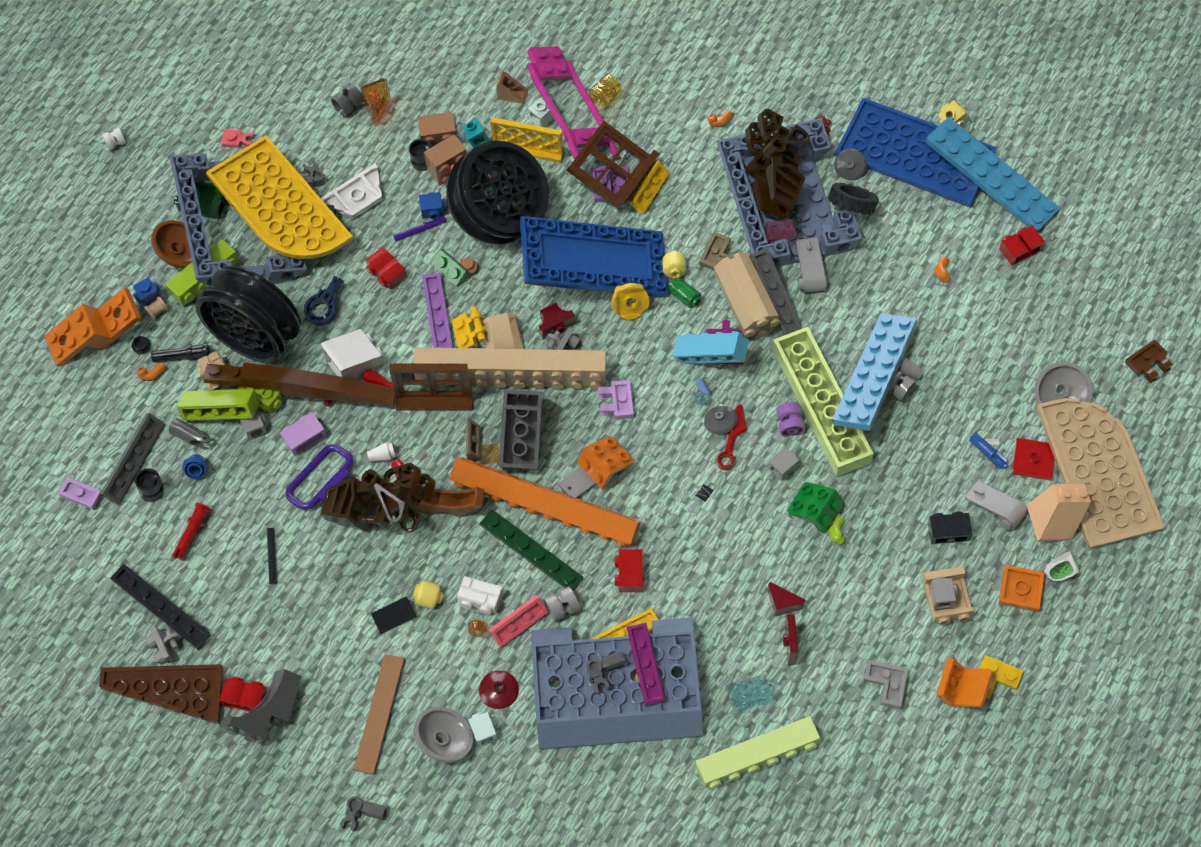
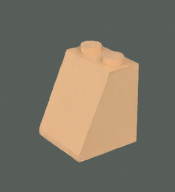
[1027,484,1091,541]

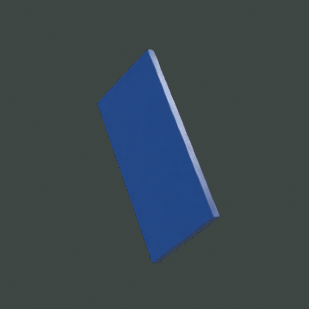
[520,216,669,298]

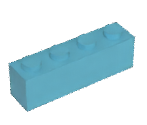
[672,331,749,364]

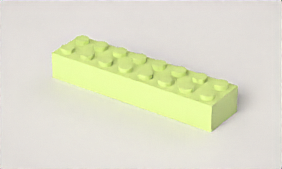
[772,327,874,477]

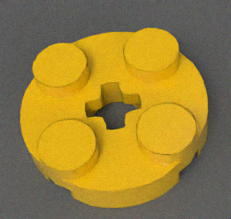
[611,283,650,320]

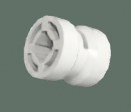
[102,127,126,150]

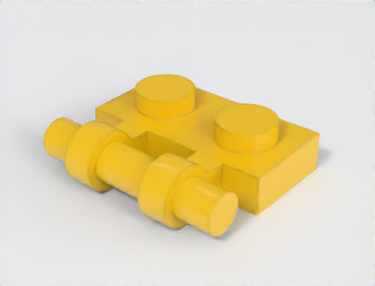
[451,306,486,348]

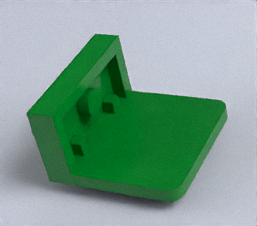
[787,482,845,534]

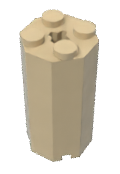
[714,253,780,337]

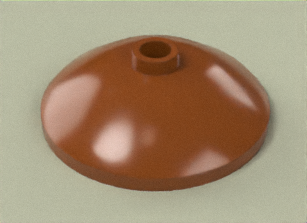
[151,220,192,268]

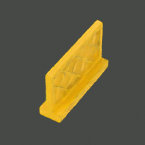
[490,117,565,163]

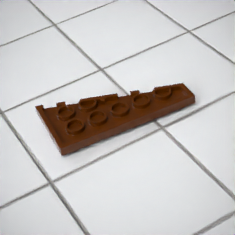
[99,664,223,725]

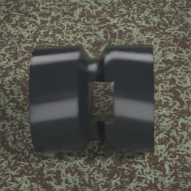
[409,139,432,171]
[135,468,164,502]

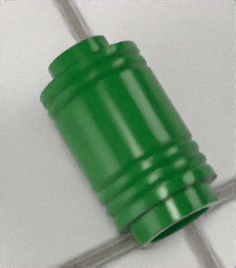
[668,277,701,308]

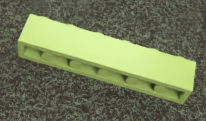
[695,716,820,789]

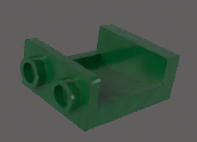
[174,181,227,220]

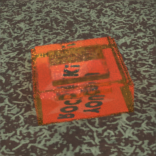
[480,444,499,465]

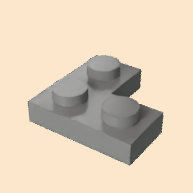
[864,660,908,709]

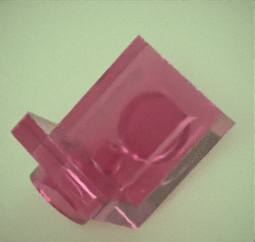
[765,219,795,241]

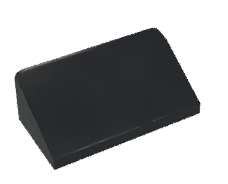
[371,596,416,635]

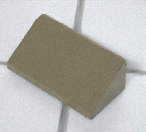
[466,418,480,461]

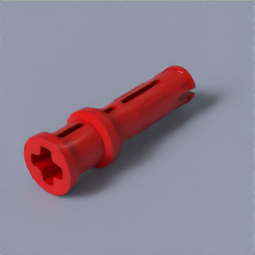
[171,502,212,561]

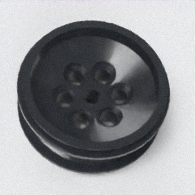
[446,140,549,245]
[195,266,301,363]

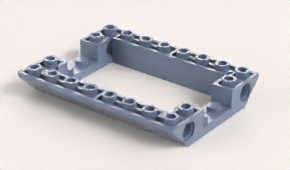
[170,153,307,288]

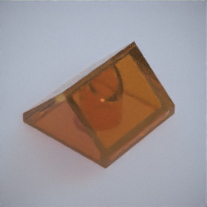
[360,78,390,126]

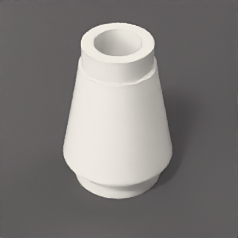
[367,442,397,462]

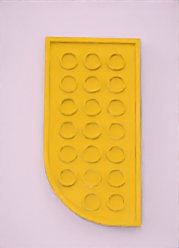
[206,135,353,259]

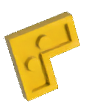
[980,655,1023,700]

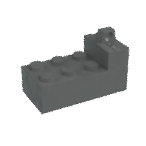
[499,389,544,470]

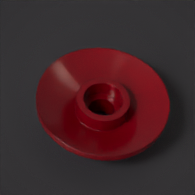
[479,670,519,709]

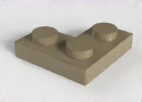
[699,232,735,271]

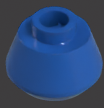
[182,454,209,479]

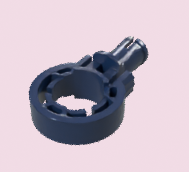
[304,276,344,326]

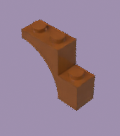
[416,485,484,517]

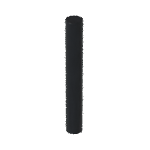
[267,528,277,584]

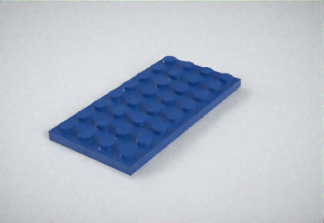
[835,98,997,207]

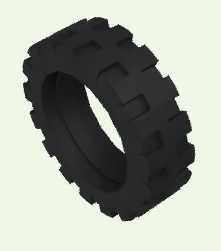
[828,183,879,215]

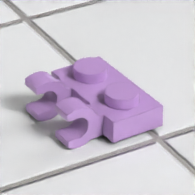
[598,380,634,419]

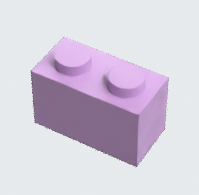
[280,412,327,457]

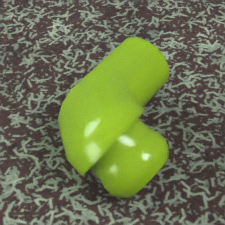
[828,516,845,545]

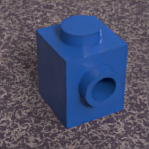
[419,192,447,219]
[133,277,162,307]

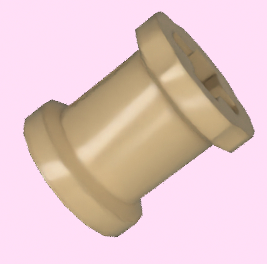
[143,297,169,321]

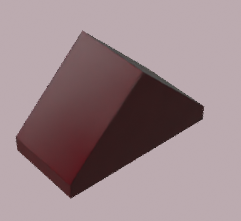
[767,582,806,616]

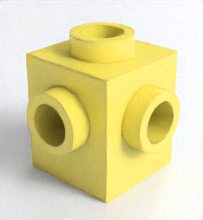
[938,100,969,126]

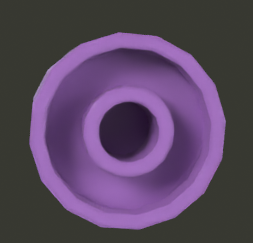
[776,402,805,437]

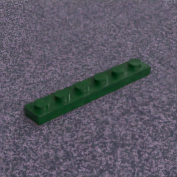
[479,509,583,591]

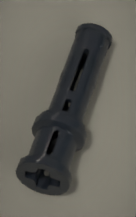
[151,342,210,363]

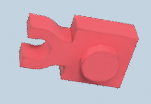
[221,129,254,148]

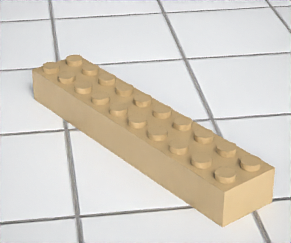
[413,347,606,390]

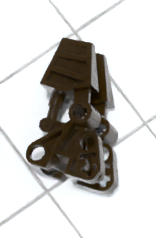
[745,109,809,219]
[320,463,436,533]

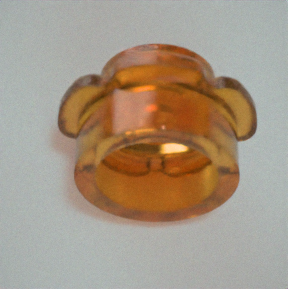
[468,619,487,637]

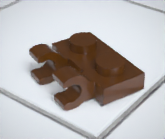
[1125,339,1173,384]

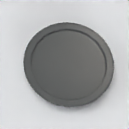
[834,149,867,180]
[704,406,738,434]

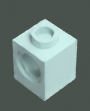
[528,97,554,127]
[468,712,497,747]

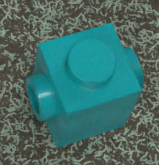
[462,118,490,148]

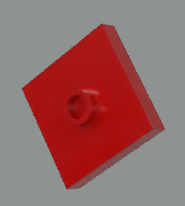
[1012,437,1054,481]

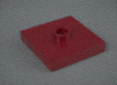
[783,614,798,666]

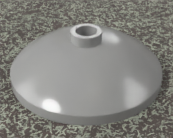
[1034,362,1093,404]
[413,707,473,763]

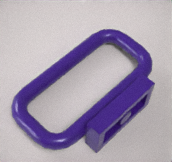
[285,444,354,510]

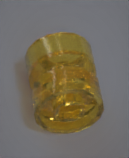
[588,74,622,107]

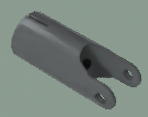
[169,418,210,450]

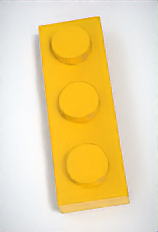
[629,161,670,214]

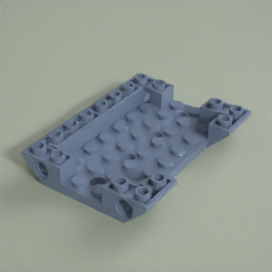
[717,118,862,267]
[531,617,703,750]

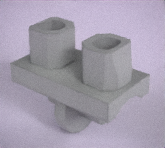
[546,327,580,350]
[145,626,181,664]

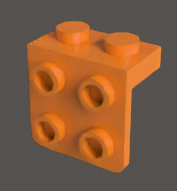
[576,436,634,489]
[936,658,993,708]

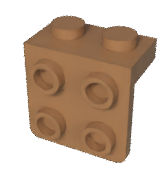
[418,112,457,147]

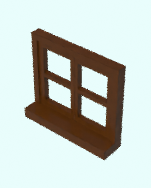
[566,121,660,209]
[389,363,473,411]

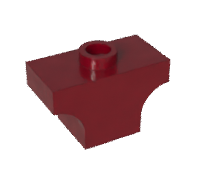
[539,303,576,339]

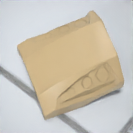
[481,313,524,349]

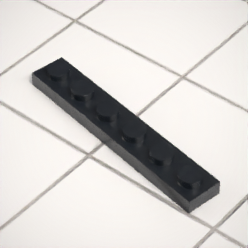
[110,564,211,650]

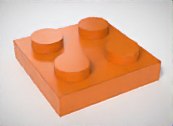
[998,565,1045,612]

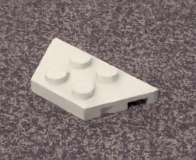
[321,164,383,219]

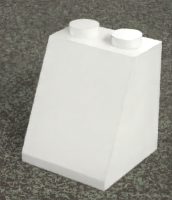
[320,329,384,380]

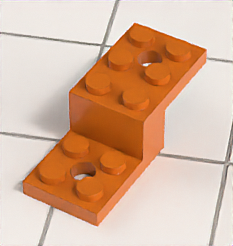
[45,287,141,367]

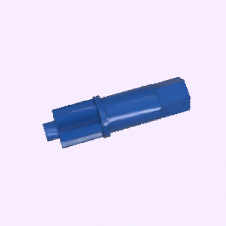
[969,433,1009,469]

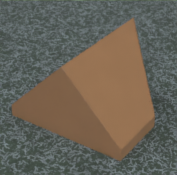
[496,71,529,104]

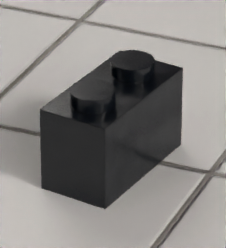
[927,511,973,544]

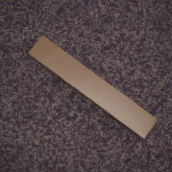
[354,654,405,775]

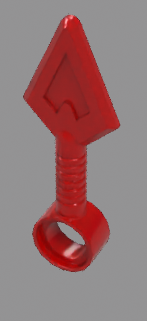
[717,404,747,471]

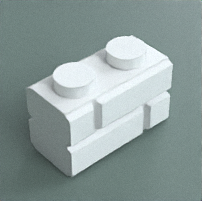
[457,576,503,615]

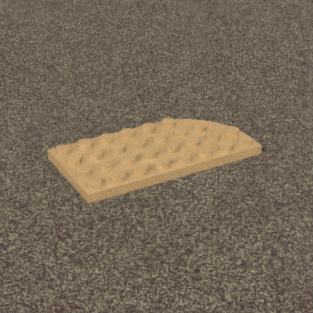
[1036,398,1165,550]

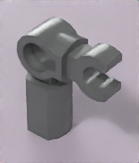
[303,160,325,189]
[586,651,626,693]
[340,796,387,831]

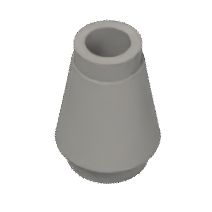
[897,357,923,380]

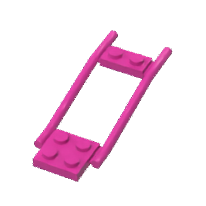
[526,46,621,160]

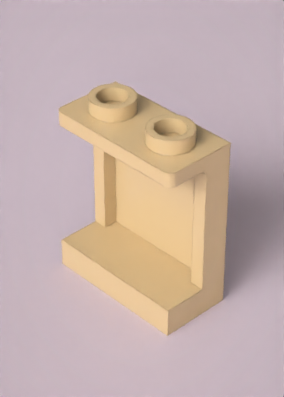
[922,566,975,625]

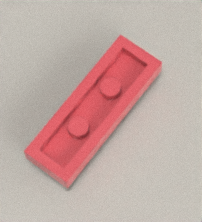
[488,595,548,648]

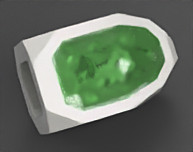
[1044,551,1080,581]

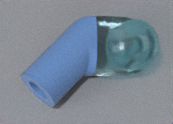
[694,378,711,405]

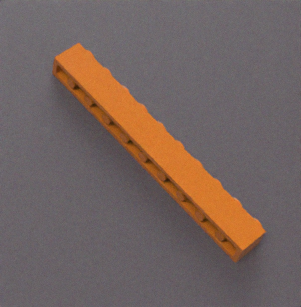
[449,457,641,547]

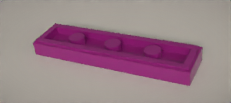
[626,623,665,706]

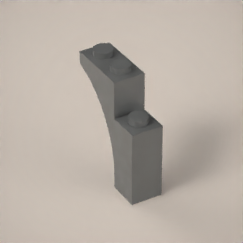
[220,669,302,742]

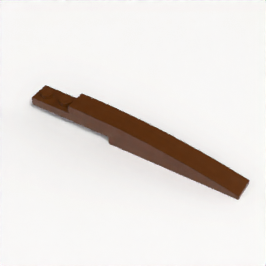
[203,363,396,406]

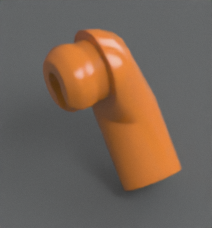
[707,110,734,127]
[934,256,951,283]
[137,362,166,381]

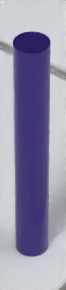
[393,216,446,242]

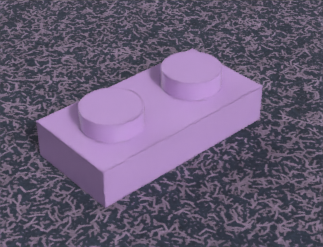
[58,477,102,510]

